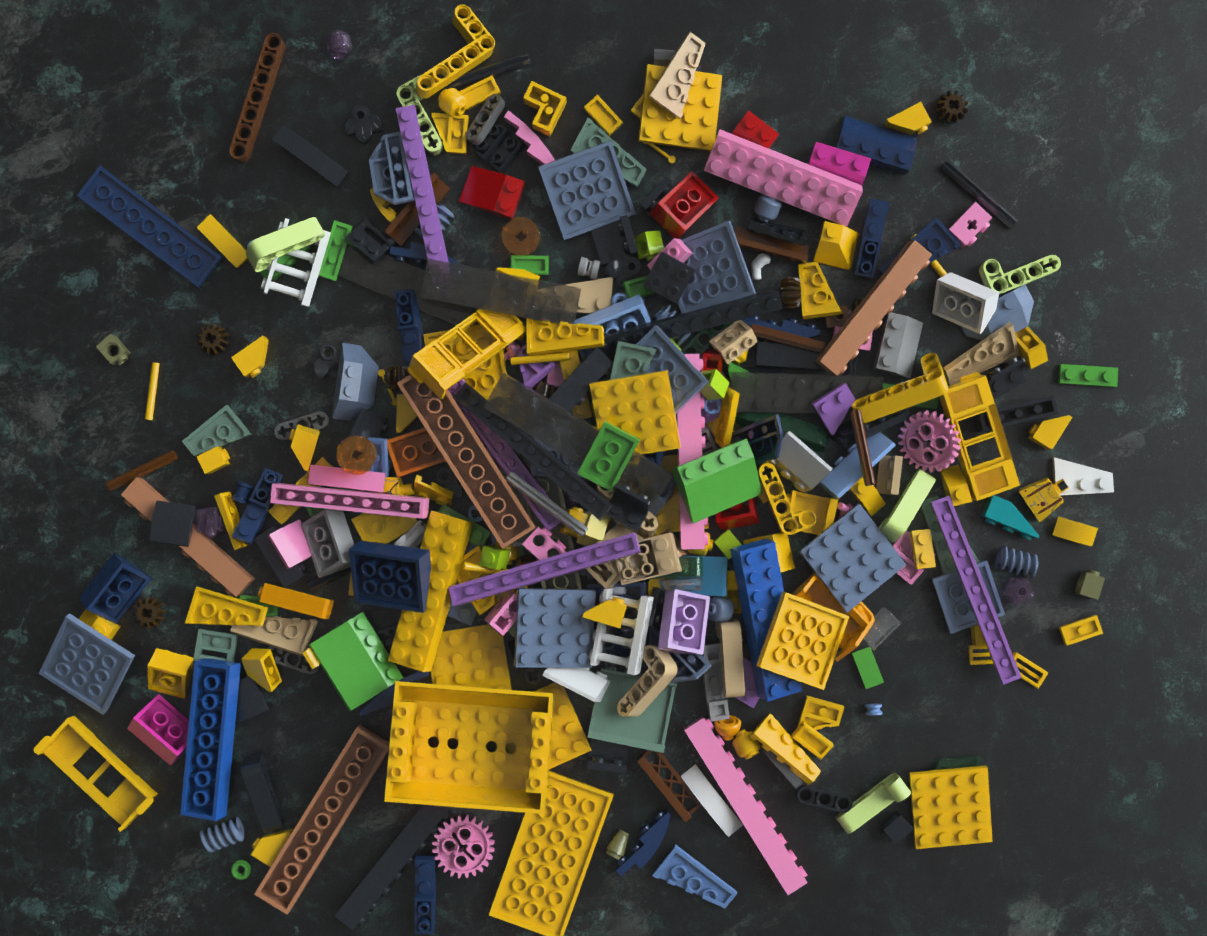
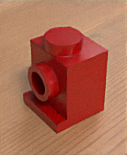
[703,349,724,373]

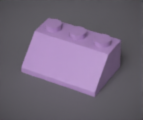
[658,589,710,655]

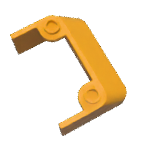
[792,572,875,662]

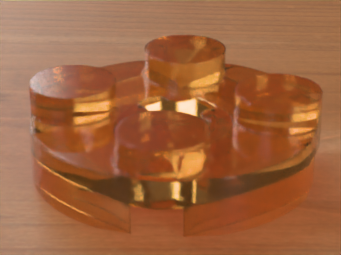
[502,217,540,256]
[337,435,377,475]

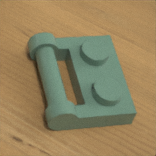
[194,628,238,663]

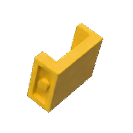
[783,490,838,535]

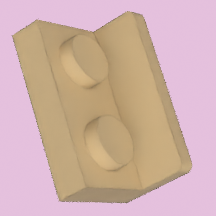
[709,320,758,364]
[876,455,903,495]

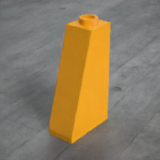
[258,583,334,619]

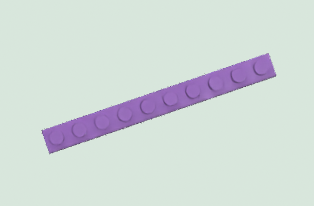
[395,105,455,298]
[448,378,561,531]
[930,496,1022,685]
[448,532,641,607]

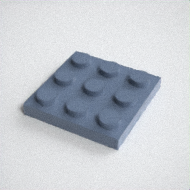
[931,560,1005,634]

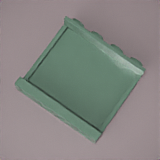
[587,666,677,753]

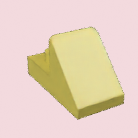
[577,513,609,546]

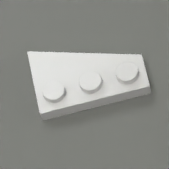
[1052,457,1114,495]

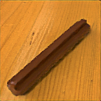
[751,324,825,353]
[850,410,875,486]
[106,450,178,491]

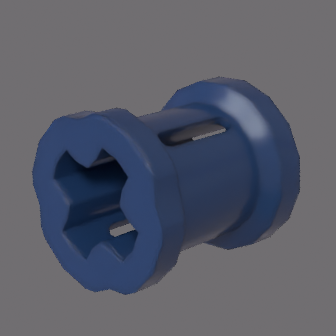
[231,481,253,504]

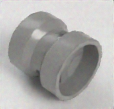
[577,257,600,280]

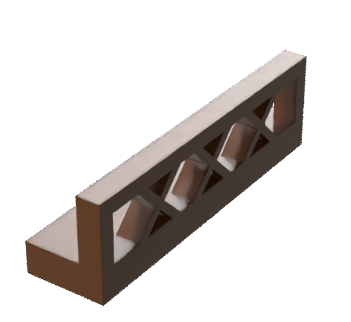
[385,173,450,247]
[734,226,810,264]
[637,750,703,822]

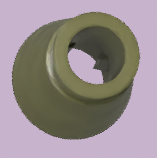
[606,829,629,860]

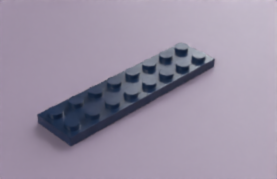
[77,166,223,288]

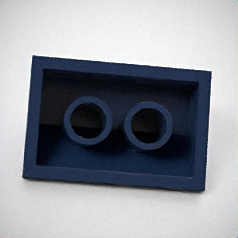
[79,553,152,624]

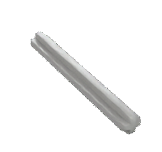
[506,472,588,536]

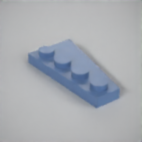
[652,845,737,908]

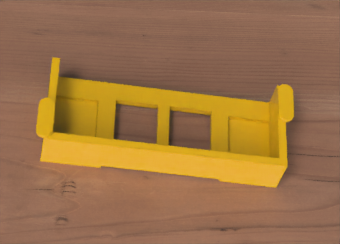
[407,297,526,399]
[939,372,1020,501]
[34,716,158,832]

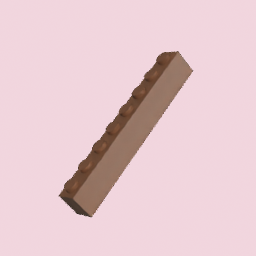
[815,240,932,376]
[121,477,255,597]

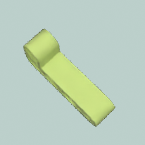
[397,75,443,156]
[246,217,325,272]
[979,255,1061,295]
[878,468,936,543]
[836,773,911,834]

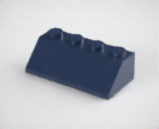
[835,116,917,175]

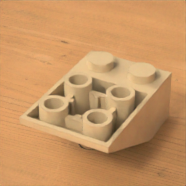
[586,524,643,588]
[616,533,682,585]

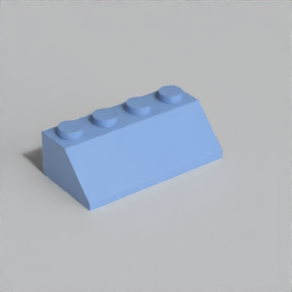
[569,294,651,360]
[819,432,895,499]

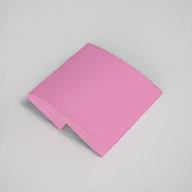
[268,519,312,569]
[892,530,936,585]

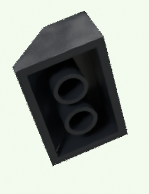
[338,407,389,471]

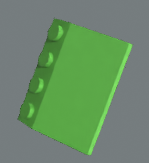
[671,438,762,523]
[309,612,403,712]

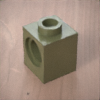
[96,334,131,366]
[1074,569,1105,600]

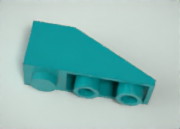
[981,495,1039,540]

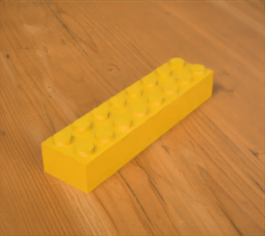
[388,511,474,672]

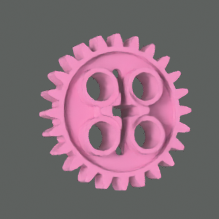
[898,410,961,473]
[432,814,495,878]

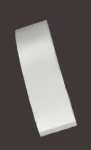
[681,764,743,837]

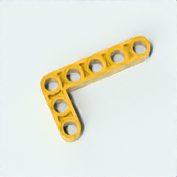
[416,5,495,98]
[851,353,949,423]

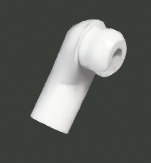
[751,253,771,280]

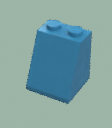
[671,555,727,596]

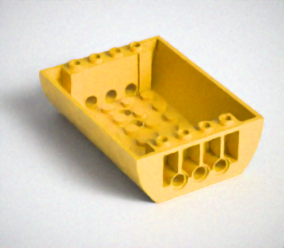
[384,681,553,814]

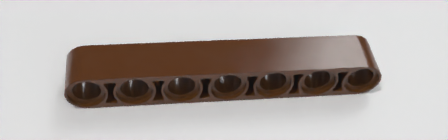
[229,33,285,163]

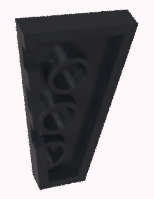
[825,408,911,448]

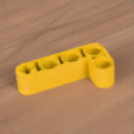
[757,463,816,535]

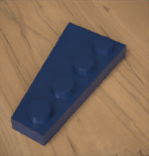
[878,217,962,274]

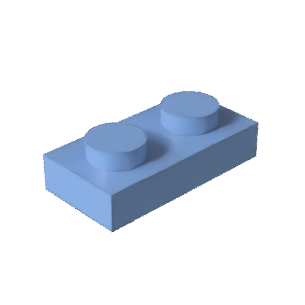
[366,437,389,478]

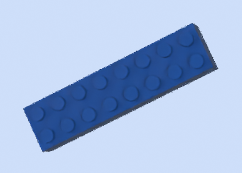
[730,539,802,702]
[180,658,241,821]

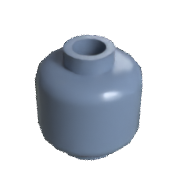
[754,194,782,222]
[708,597,734,622]

